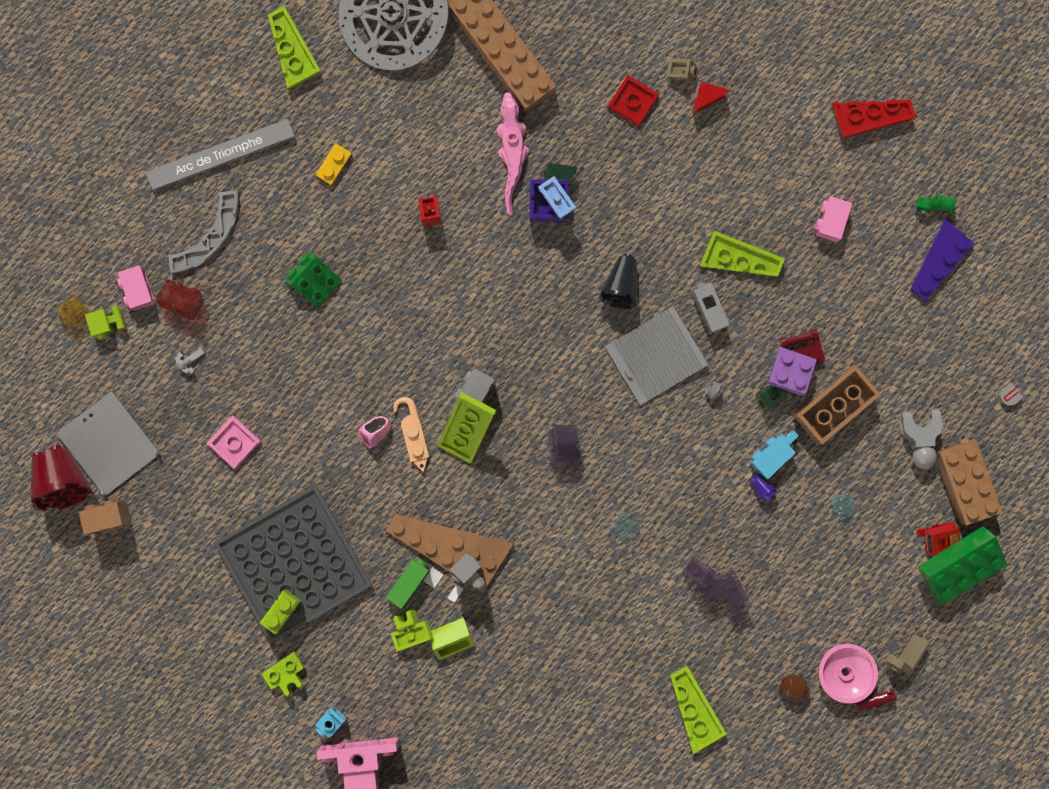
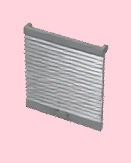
[605,306,708,405]
[56,391,160,496]

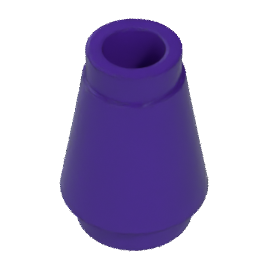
[750,474,777,503]

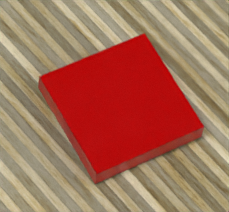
[607,75,659,127]

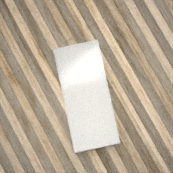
[423,567,463,602]

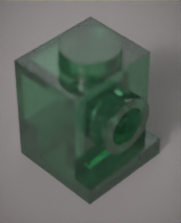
[755,385,787,412]

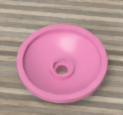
[818,644,878,703]

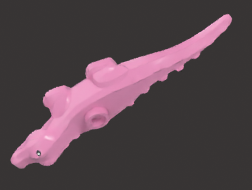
[497,92,529,216]

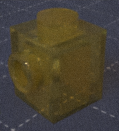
[55,294,90,326]

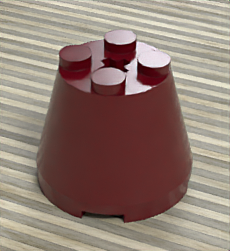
[31,445,92,512]

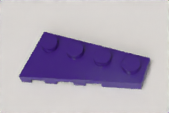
[910,219,975,301]

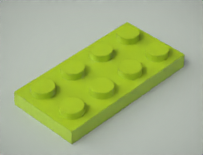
[437,392,496,464]

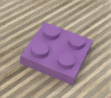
[767,347,817,396]

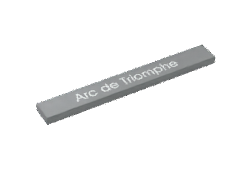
[146,119,295,191]

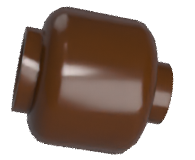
[779,674,810,703]

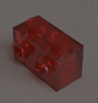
[156,280,204,320]

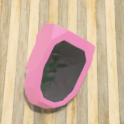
[359,416,391,449]

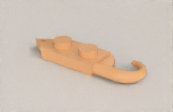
[393,397,429,471]

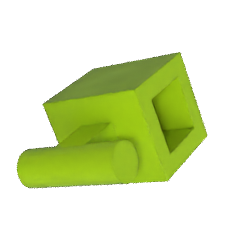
[85,306,125,340]

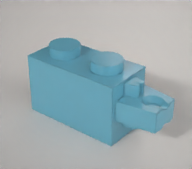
[749,430,798,480]

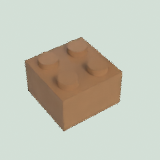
[79,499,132,535]

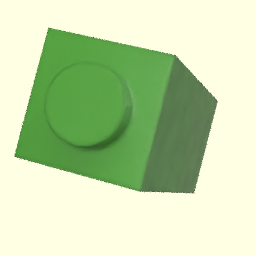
[386,558,429,609]

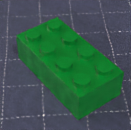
[918,526,1008,605]

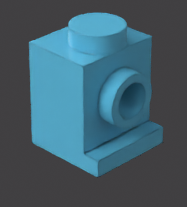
[315,706,347,738]

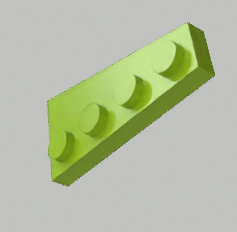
[700,231,785,277]

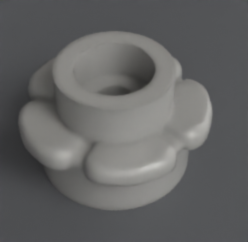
[705,381,722,399]

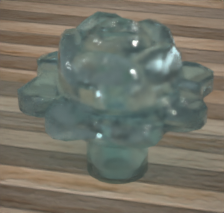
[831,493,855,516]

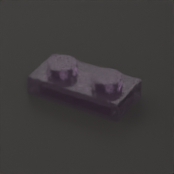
[682,557,716,588]

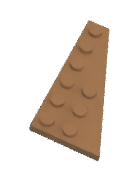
[385,514,513,593]

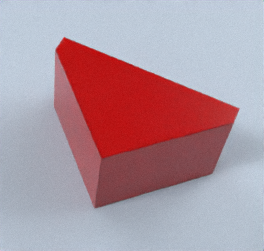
[692,81,729,114]
[418,196,442,228]

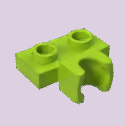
[391,610,434,652]
[262,652,305,697]

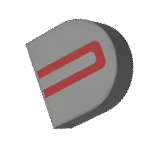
[999,382,1023,406]

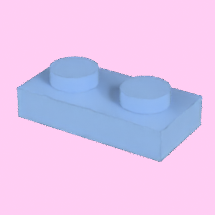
[538,176,576,219]

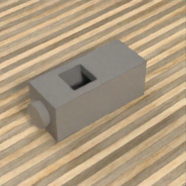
[692,282,730,334]

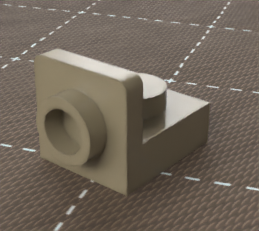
[666,59,698,83]

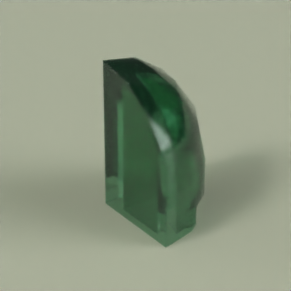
[544,163,577,180]

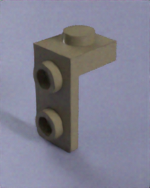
[885,634,930,676]

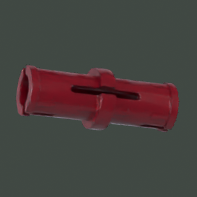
[856,689,897,711]

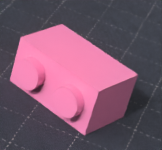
[815,196,852,242]
[117,265,156,311]

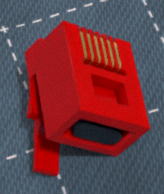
[916,522,960,557]

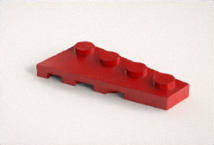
[831,100,916,139]

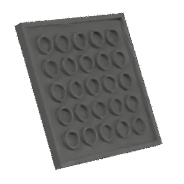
[214,485,372,644]

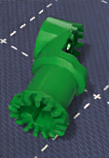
[916,193,957,214]

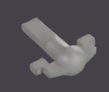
[175,348,205,374]

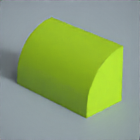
[430,618,475,660]

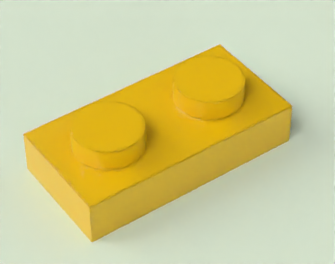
[315,143,352,186]

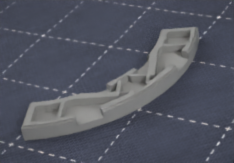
[168,190,239,275]

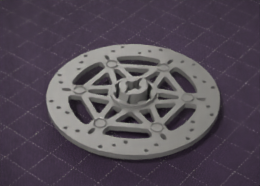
[339,0,449,70]

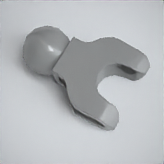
[899,409,943,469]

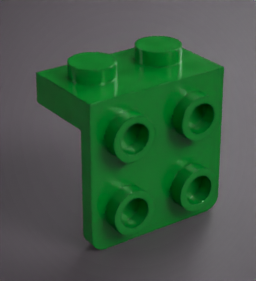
[285,252,342,307]

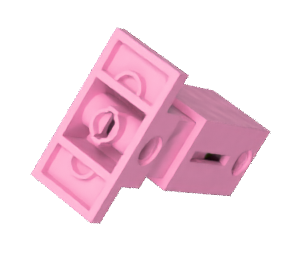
[317,738,400,789]

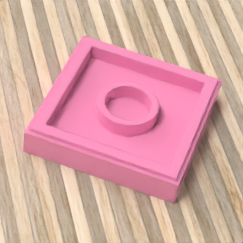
[207,416,262,470]

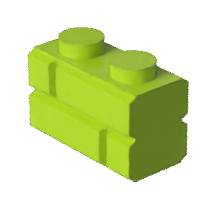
[260,590,301,635]

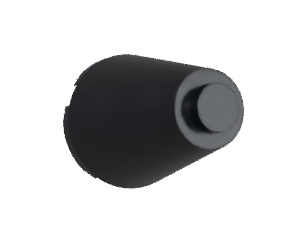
[599,254,637,309]

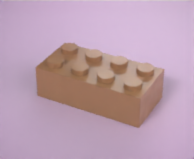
[793,365,881,445]
[936,439,1003,525]

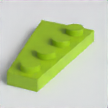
[268,6,321,90]
[670,665,727,754]

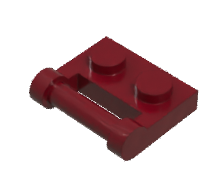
[779,329,826,364]

